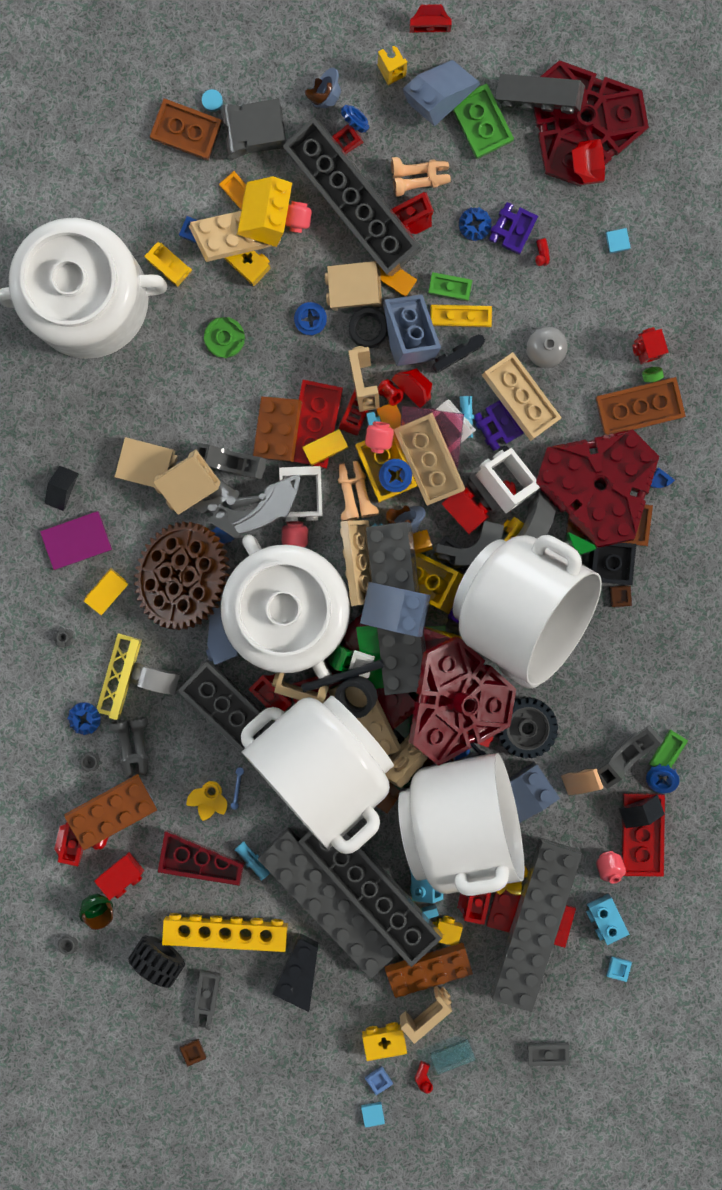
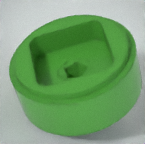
[642,367,664,383]

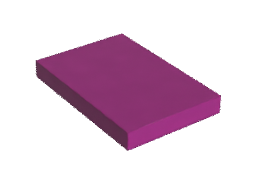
[40,511,112,570]

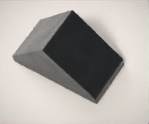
[45,466,79,511]
[618,795,665,828]

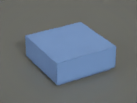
[365,1066,393,1095]

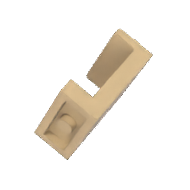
[325,261,382,311]
[348,346,380,412]
[115,437,177,488]
[153,449,221,515]
[272,673,329,703]
[400,986,452,1044]

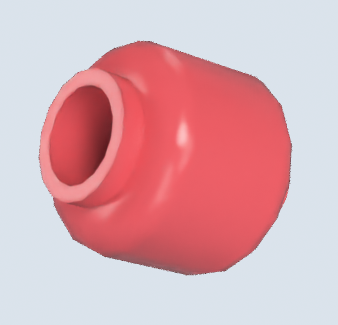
[285,201,312,233]
[365,421,394,453]
[282,521,308,547]
[596,851,626,884]

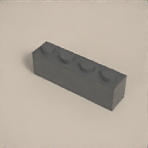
[496,74,585,114]

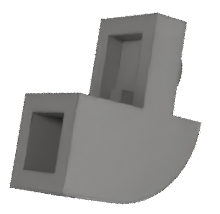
[130,662,180,695]

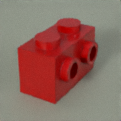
[632,327,669,364]
[442,487,489,534]
[94,852,145,901]

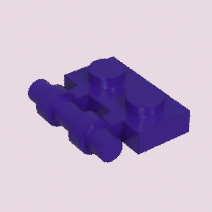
[489,202,538,255]
[474,400,524,452]

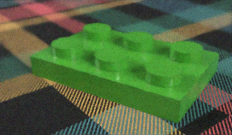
[453,83,514,159]

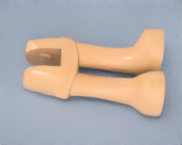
[391,157,451,197]
[338,461,379,522]

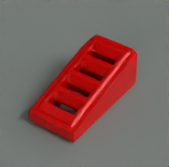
[332,124,364,154]
[339,389,368,436]

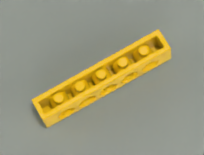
[162,913,288,952]

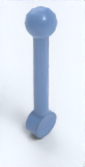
[231,767,244,810]

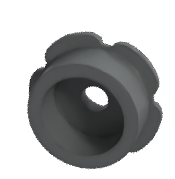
[53,627,73,647]
[80,752,100,772]
[58,934,78,955]

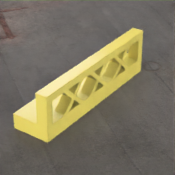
[97,633,142,720]

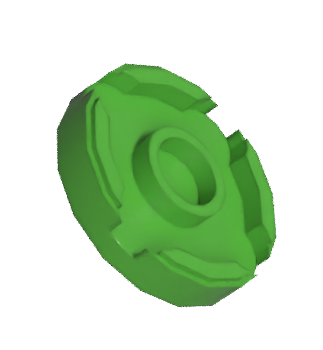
[204,317,245,358]

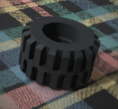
[128,935,185,988]

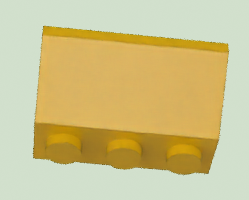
[237,176,292,247]
[355,429,417,503]

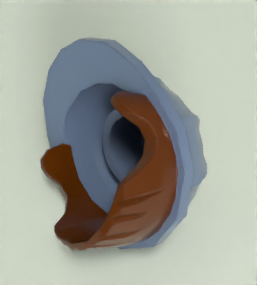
[305,68,341,108]
[386,505,426,534]

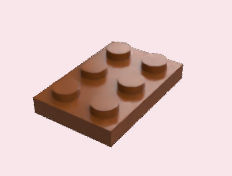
[150,98,223,161]
[253,396,302,462]

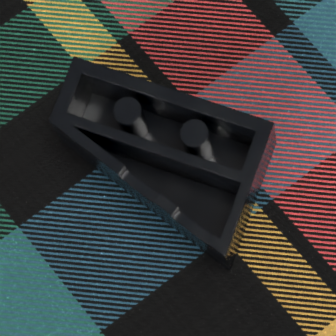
[272,933,319,1012]

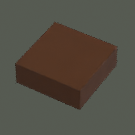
[609,586,632,607]
[180,1039,207,1067]

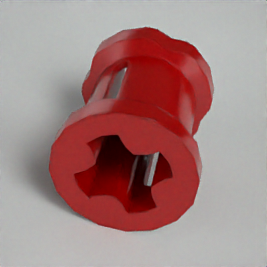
[377,379,404,406]

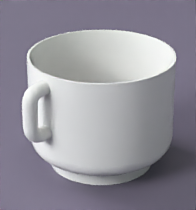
[0,218,167,359]
[221,534,351,679]
[453,535,602,689]
[241,696,394,854]
[398,753,525,896]

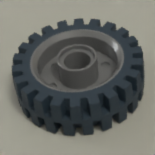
[497,697,558,759]

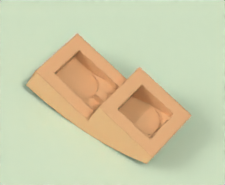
[561,769,603,795]

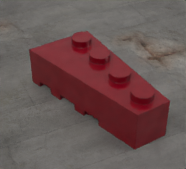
[158,830,244,886]

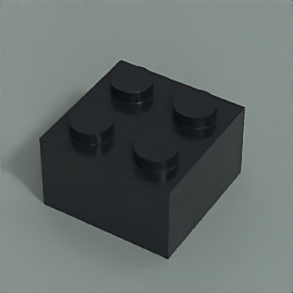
[588,543,636,585]

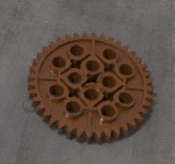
[134,521,230,630]

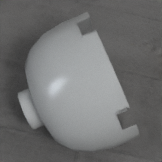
[527,327,568,368]

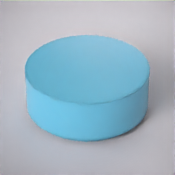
[202,89,223,112]

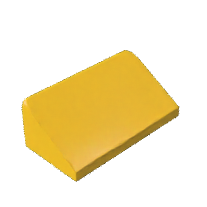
[302,429,348,466]

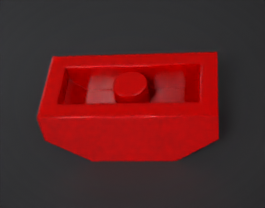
[409,4,452,33]
[572,139,605,185]
[391,192,434,234]
[391,368,433,408]
[248,674,292,711]
[54,822,83,867]
[457,893,491,925]

